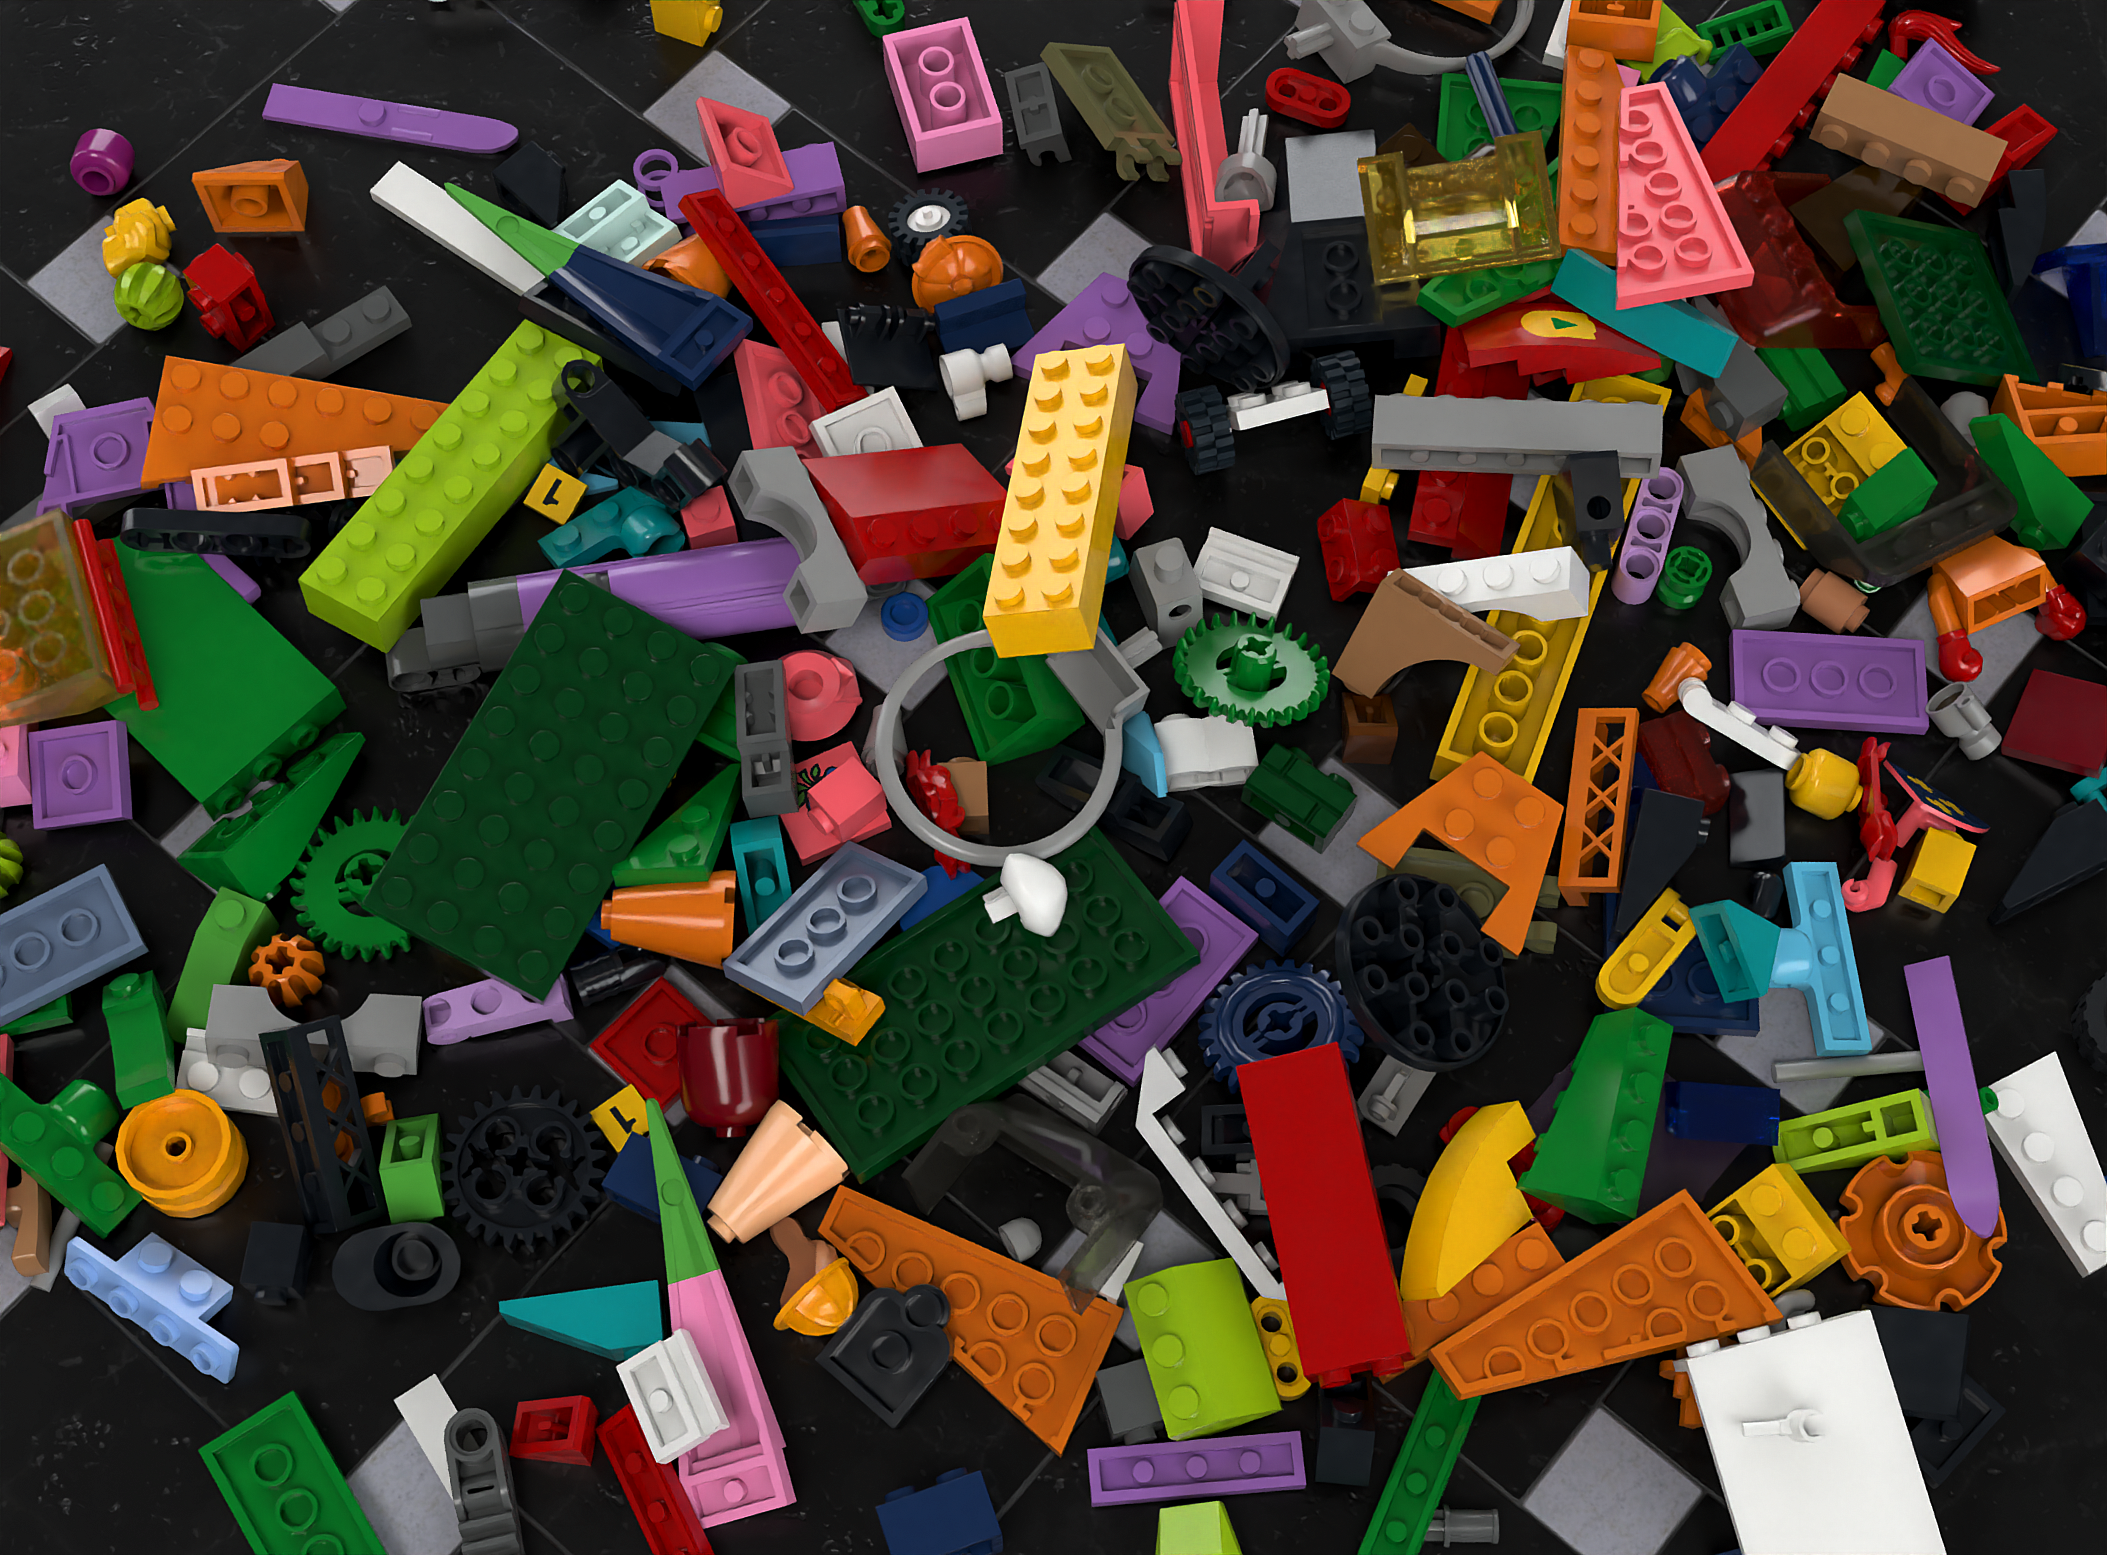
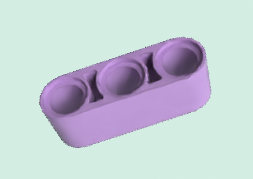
[1611,467,1684,605]

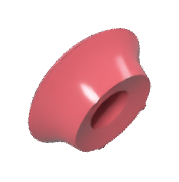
[778,650,863,741]

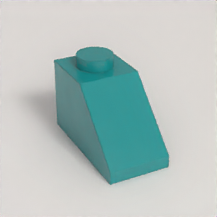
[729,815,792,936]

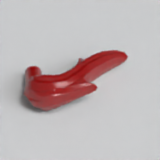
[1888,10,2001,75]

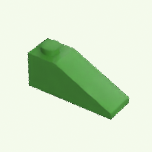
[167,886,280,1047]

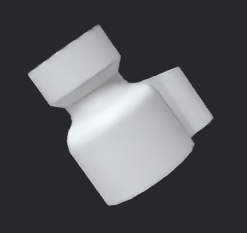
[939,343,1013,421]

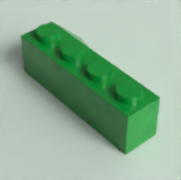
[1516,1007,1674,1224]

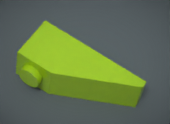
[1767,1088,1941,1174]

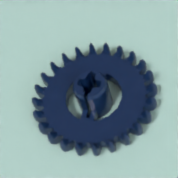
[1198,959,1364,1094]

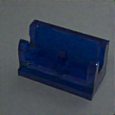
[1664,1081,1780,1146]

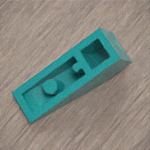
[499,1280,668,1362]

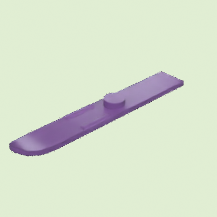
[262,83,519,154]
[1904,955,2000,1238]

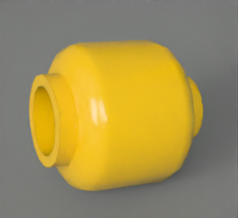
[1785,748,1863,820]

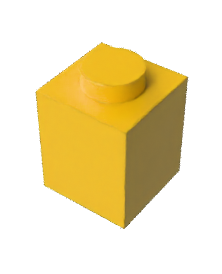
[1898,827,1977,914]

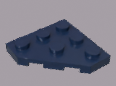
[1603,890,1760,1037]

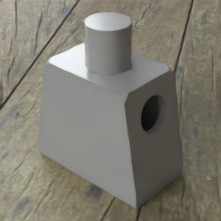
[1128,538,1203,649]

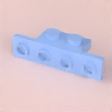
[64,1232,239,1384]

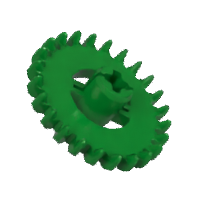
[1172,610,1330,728]
[289,806,420,962]

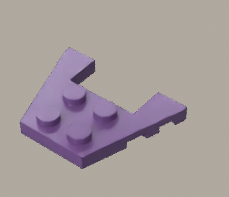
[1010,272,1181,435]
[29,397,197,563]

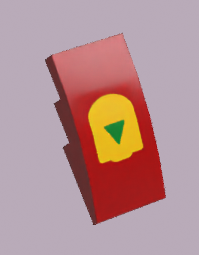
[1457,303,1661,385]

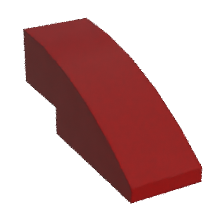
[1932,104,2058,216]

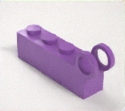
[633,142,847,246]

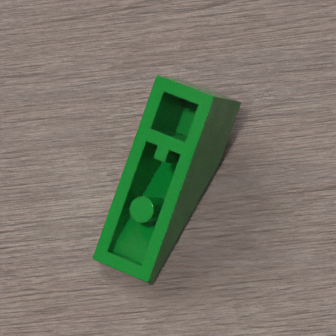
[1968,413,2094,551]

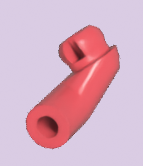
[1841,857,1898,912]

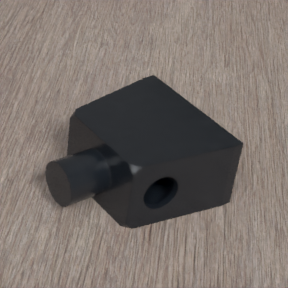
[1552,450,1625,572]

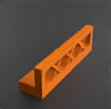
[1557,708,1640,906]

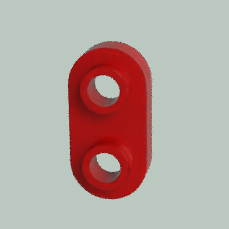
[1265,68,1351,128]

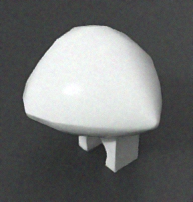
[983,853,1068,937]

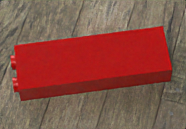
[1236,1042,1415,1389]

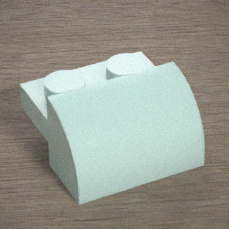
[551,179,683,268]

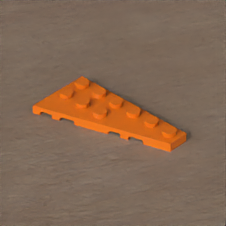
[1553,44,1625,266]
[140,355,450,490]
[817,1185,1125,1458]
[1427,1189,1784,1401]

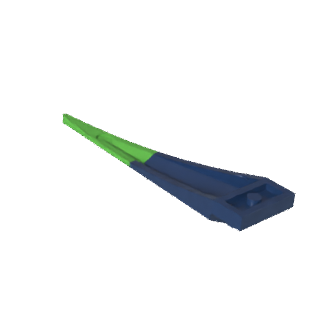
[444,183,753,391]

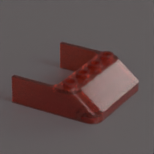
[1713,170,1889,349]

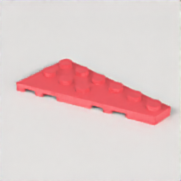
[1616,81,1755,311]

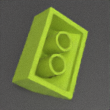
[1123,1257,1284,1441]

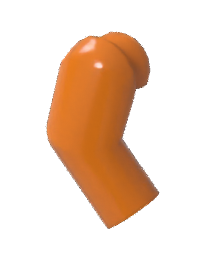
[1870,342,1911,406]

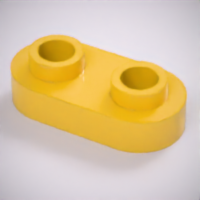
[1250,1296,1312,1401]

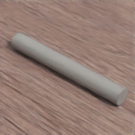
[1771,1050,1924,1083]
[30,1141,114,1292]

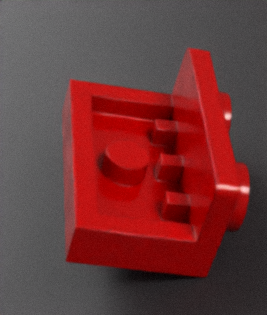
[1317,498,1401,602]

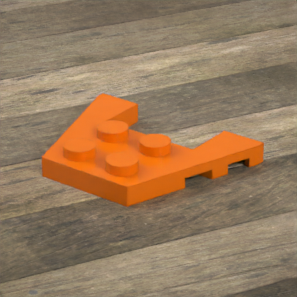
[1356,750,1564,958]

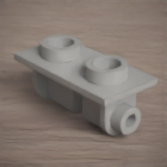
[1357,1054,1437,1137]

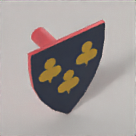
[1883,760,1990,848]

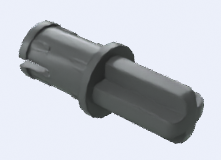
[1424,1503,1499,1548]

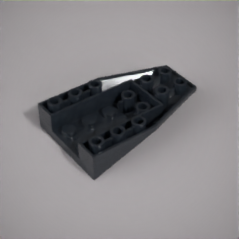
[1252,129,1440,369]

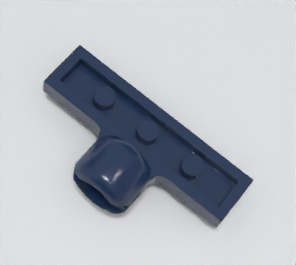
[1646,42,1765,153]

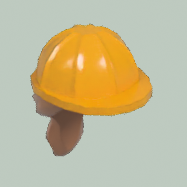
[769,1216,859,1336]

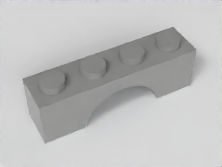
[1674,444,1800,631]
[727,446,868,634]
[205,984,423,1077]

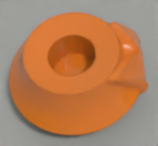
[912,234,1003,313]

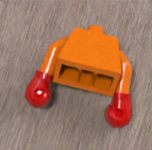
[1927,534,2088,683]

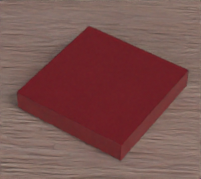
[2001,669,2107,779]

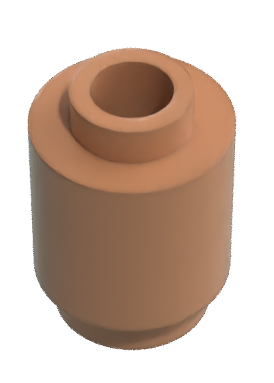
[1799,568,1870,635]

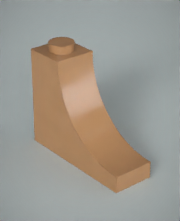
[1332,567,1521,699]

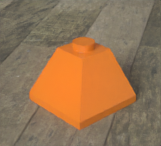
[192,159,309,232]

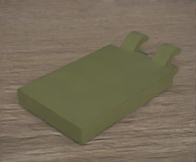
[1040,42,1183,182]
[1376,847,1561,959]

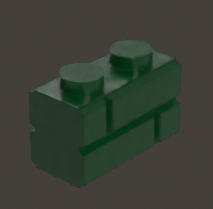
[1241,742,1358,854]

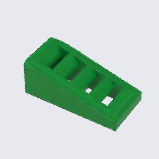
[1696,0,1794,65]

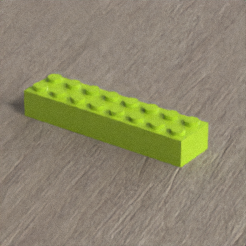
[298,319,604,654]

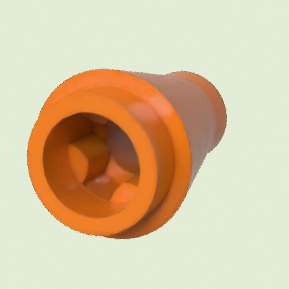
[842,206,891,272]
[1642,642,1712,713]

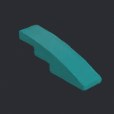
[1550,248,1739,378]

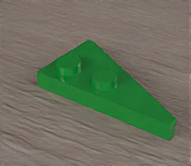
[611,763,742,887]

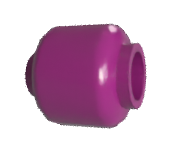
[70,128,135,196]

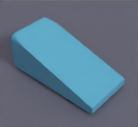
[1121,711,1168,798]

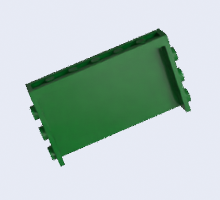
[16,535,347,822]

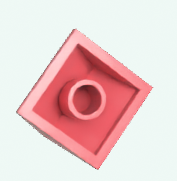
[696,96,794,209]

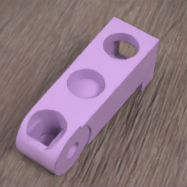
[422,971,574,1045]

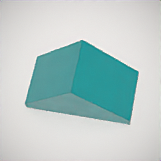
[1688,899,1781,1003]

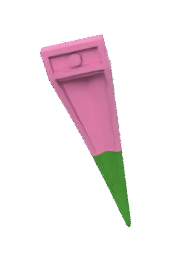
[646,1098,797,1529]

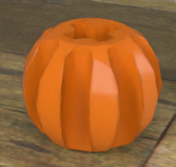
[248,933,325,1008]

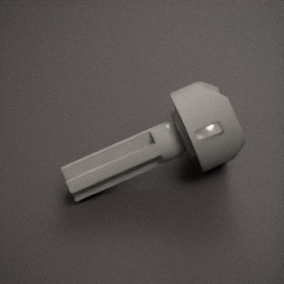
[1214,109,1277,212]

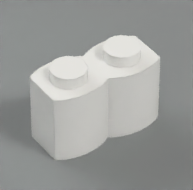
[1153,714,1259,792]

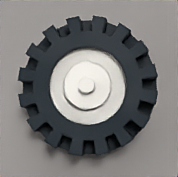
[888,188,973,267]

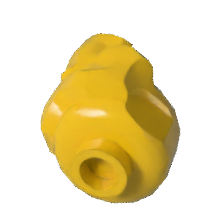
[102,198,177,279]

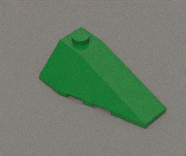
[176,732,366,903]

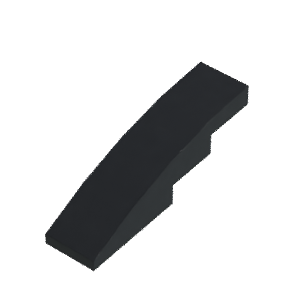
[691,372,784,542]

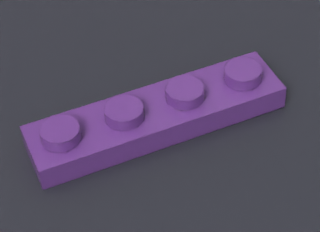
[1087,1431,1306,1507]

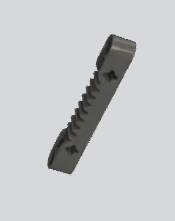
[444,1408,525,1555]

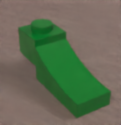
[102,970,175,1110]

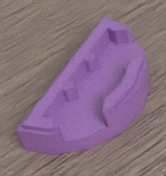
[197,554,261,605]

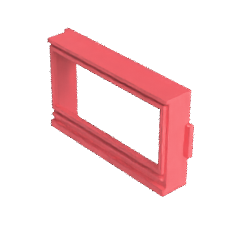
[1168,0,1260,272]

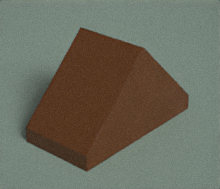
[1341,692,1398,764]

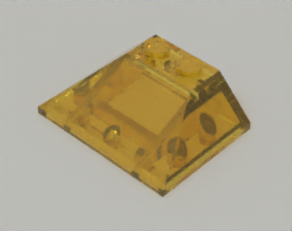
[1357,130,1562,286]

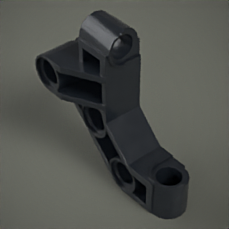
[550,359,728,511]

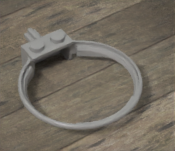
[1284,0,1534,84]
[874,625,1163,867]

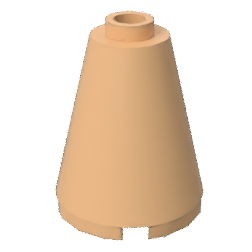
[707,1100,850,1244]

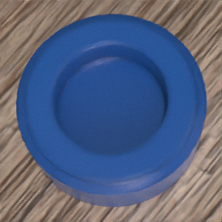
[881,592,929,642]

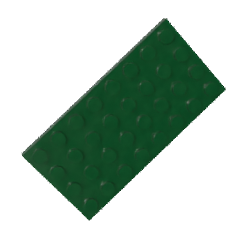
[361,568,738,1005]
[765,824,1201,1185]

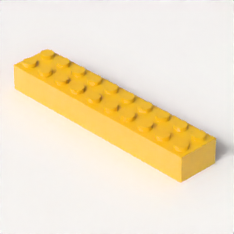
[1429,374,1672,784]

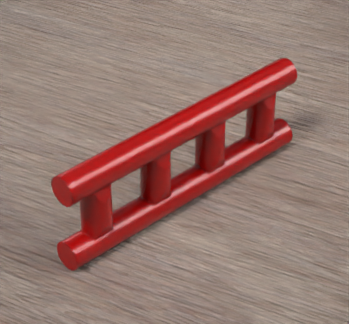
[71,519,159,711]

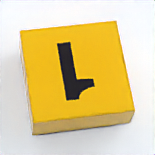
[523,463,589,526]
[590,1083,649,1155]

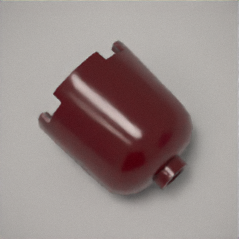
[675,1018,779,1137]

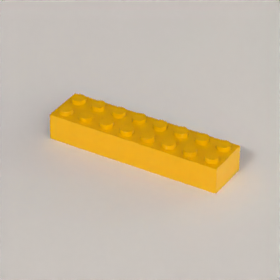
[982,343,1138,658]

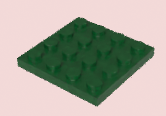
[1842,209,2041,388]

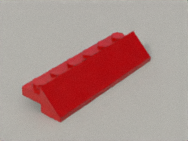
[1407,325,1531,560]

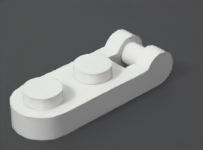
[1677,677,1801,771]

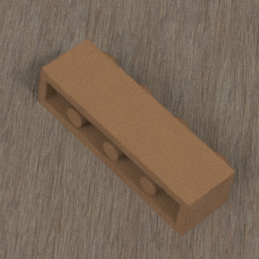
[1809,72,2008,208]

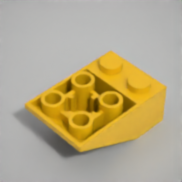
[1750,391,1908,550]
[1705,1163,1852,1301]

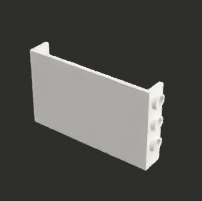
[1672,1310,1947,1555]

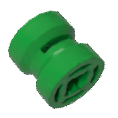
[1656,546,1712,609]

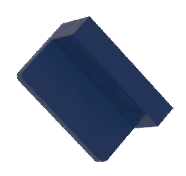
[749,214,842,267]
[934,278,1035,354]

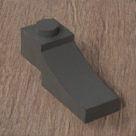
[734,659,799,819]

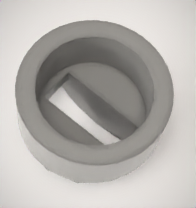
[998,1217,1042,1263]

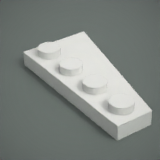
[1984,1051,2107,1278]

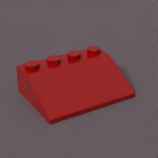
[800,443,1008,586]

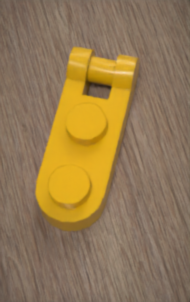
[1595,887,1697,1010]

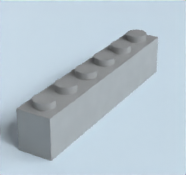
[1372,393,1663,479]

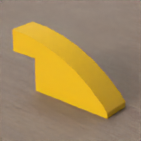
[1400,1100,1536,1301]

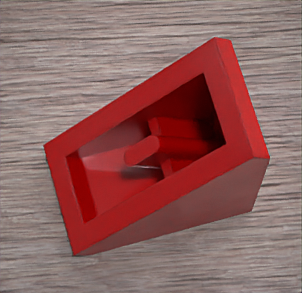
[508,1395,600,1466]

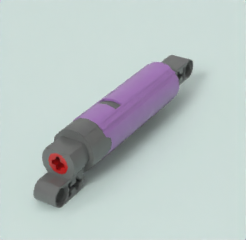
[385,536,906,692]

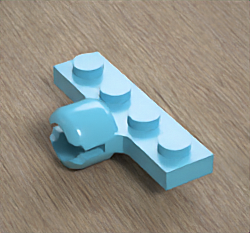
[1768,862,1872,1057]

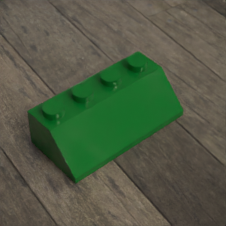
[925,553,1085,767]

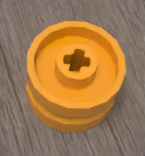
[115,1088,249,1218]

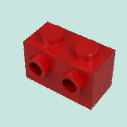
[182,243,276,353]

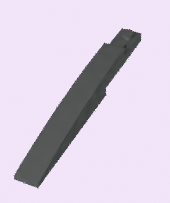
[0,285,412,572]

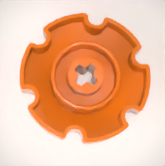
[1835,1150,2007,1312]

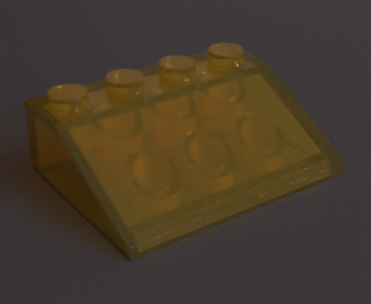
[0,508,132,728]

